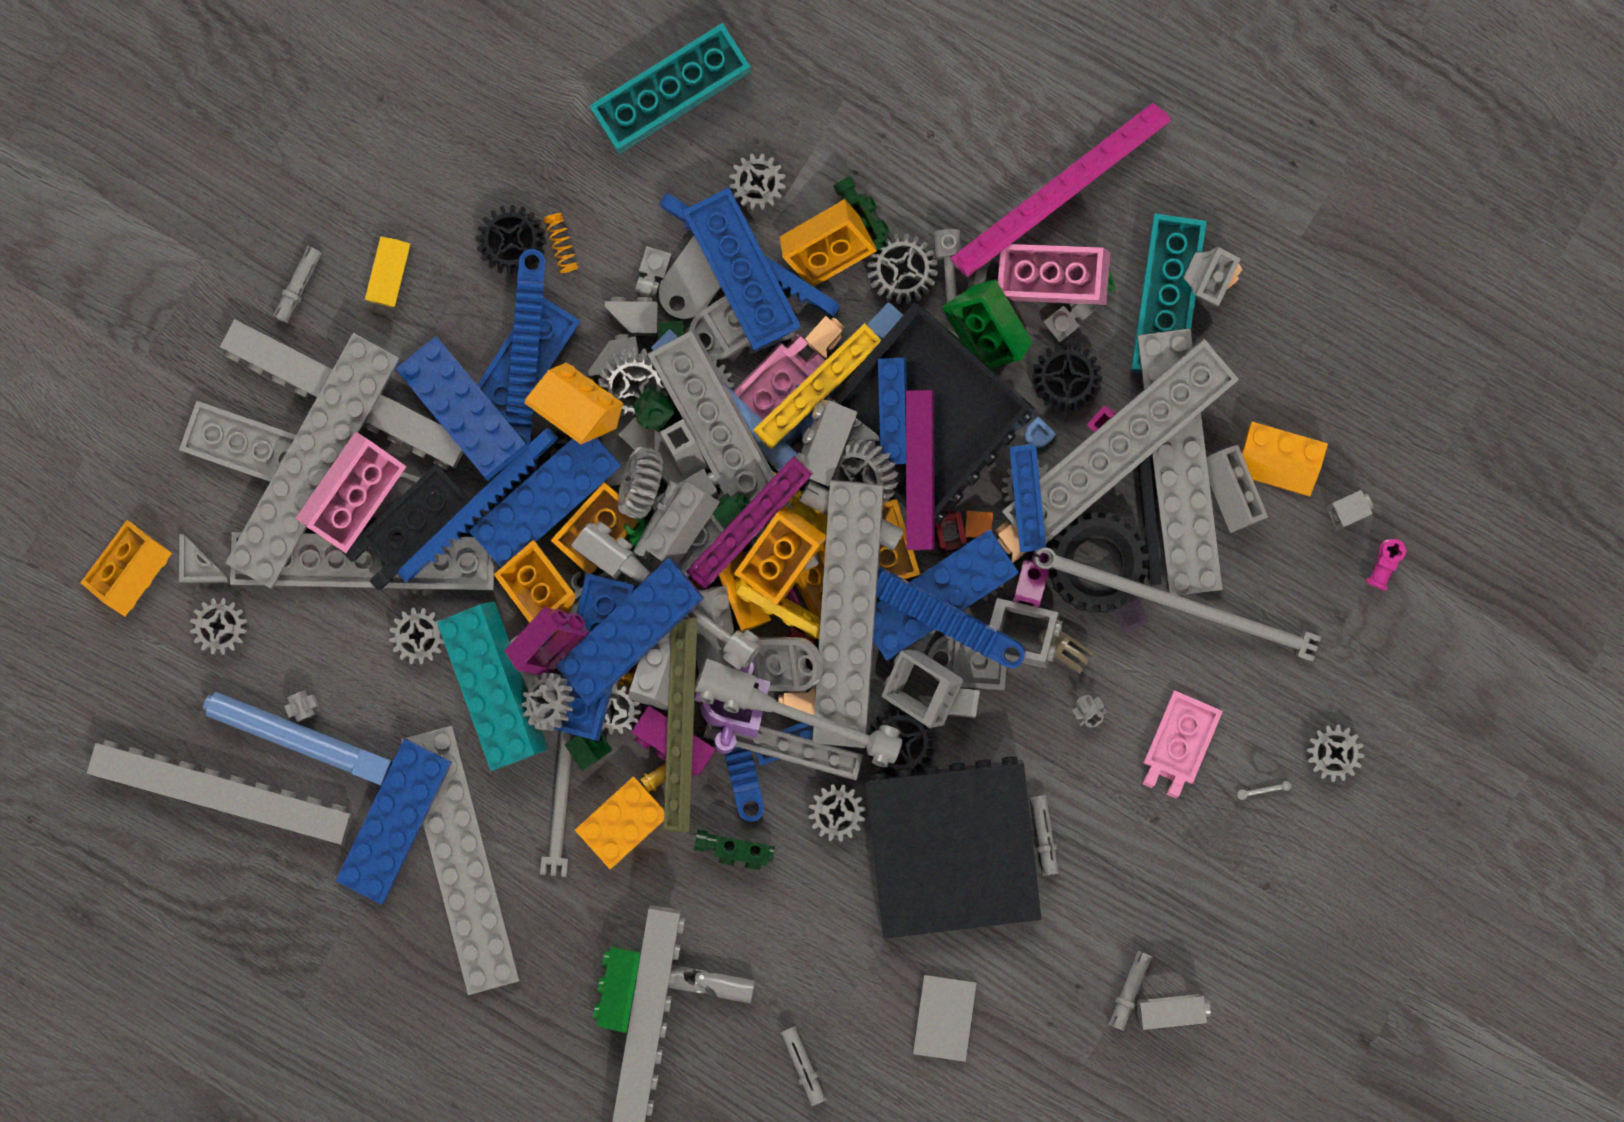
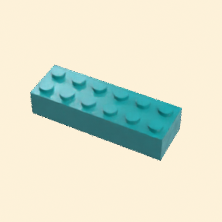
[589,23,751,155]
[1130,213,1207,374]
[437,601,549,771]

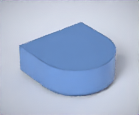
[1025,417,1057,448]

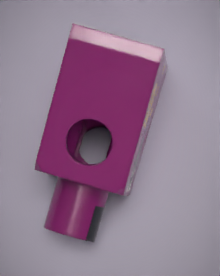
[1012,551,1049,608]

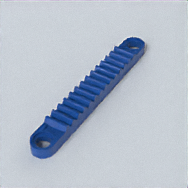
[659,193,841,317]
[505,249,545,446]
[397,428,558,583]
[877,566,1026,668]
[725,666,764,822]

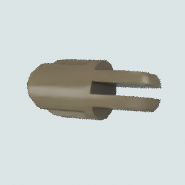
[1038,627,1095,674]

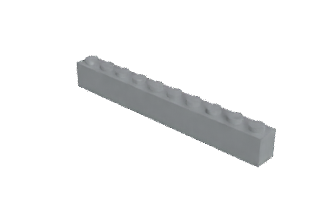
[220,319,464,470]
[87,740,353,845]
[612,905,685,1122]

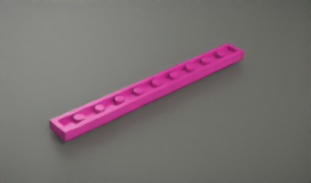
[950,103,1171,277]

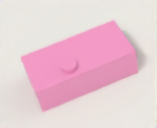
[998,244,1110,305]
[295,432,407,553]

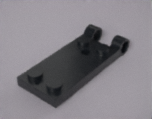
[342,464,471,591]

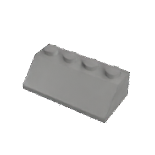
[628,616,697,711]

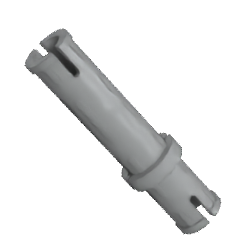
[272,246,322,323]
[634,481,683,559]
[1030,795,1060,876]
[1108,951,1153,1031]
[780,1026,826,1106]

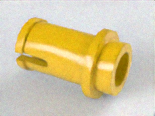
[640,762,666,792]

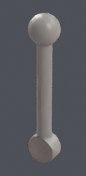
[1237,781,1292,800]

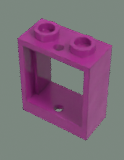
[504,607,589,675]

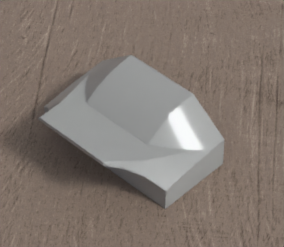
[1184,247,1241,306]

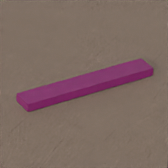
[906,390,935,550]
[686,456,814,589]

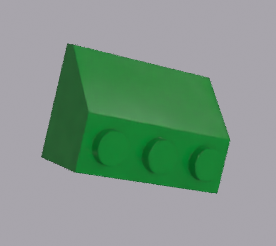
[942,279,1033,368]
[593,946,641,1033]

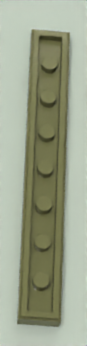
[664,618,697,832]

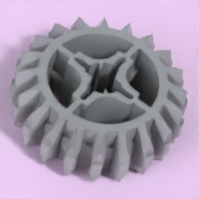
[867,234,938,305]
[598,347,668,418]
[832,439,898,505]
[617,447,663,519]

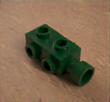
[833,177,891,253]
[694,829,775,870]

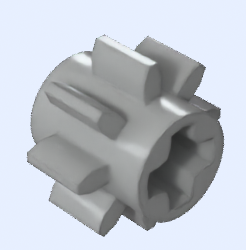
[284,690,318,722]
[1072,695,1107,727]

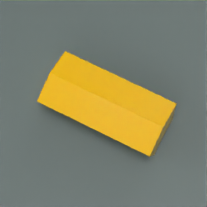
[365,237,410,308]

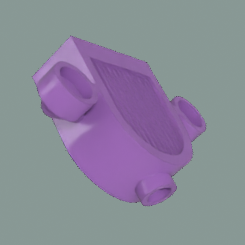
[695,662,771,754]

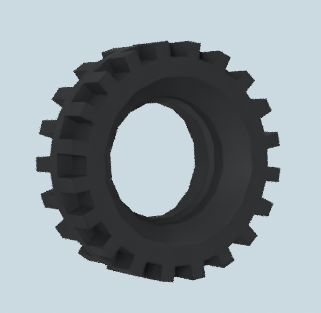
[1048,511,1149,613]

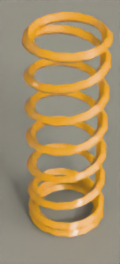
[543,213,579,273]

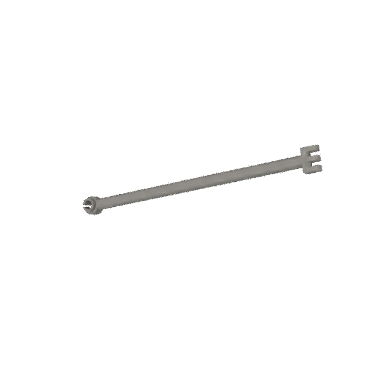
[1033,547,1321,662]
[540,572,586,877]

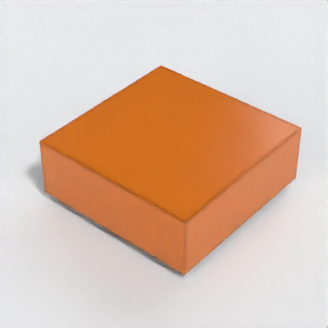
[965,511,993,538]

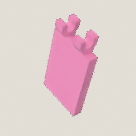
[734,334,825,420]
[1142,690,1223,799]

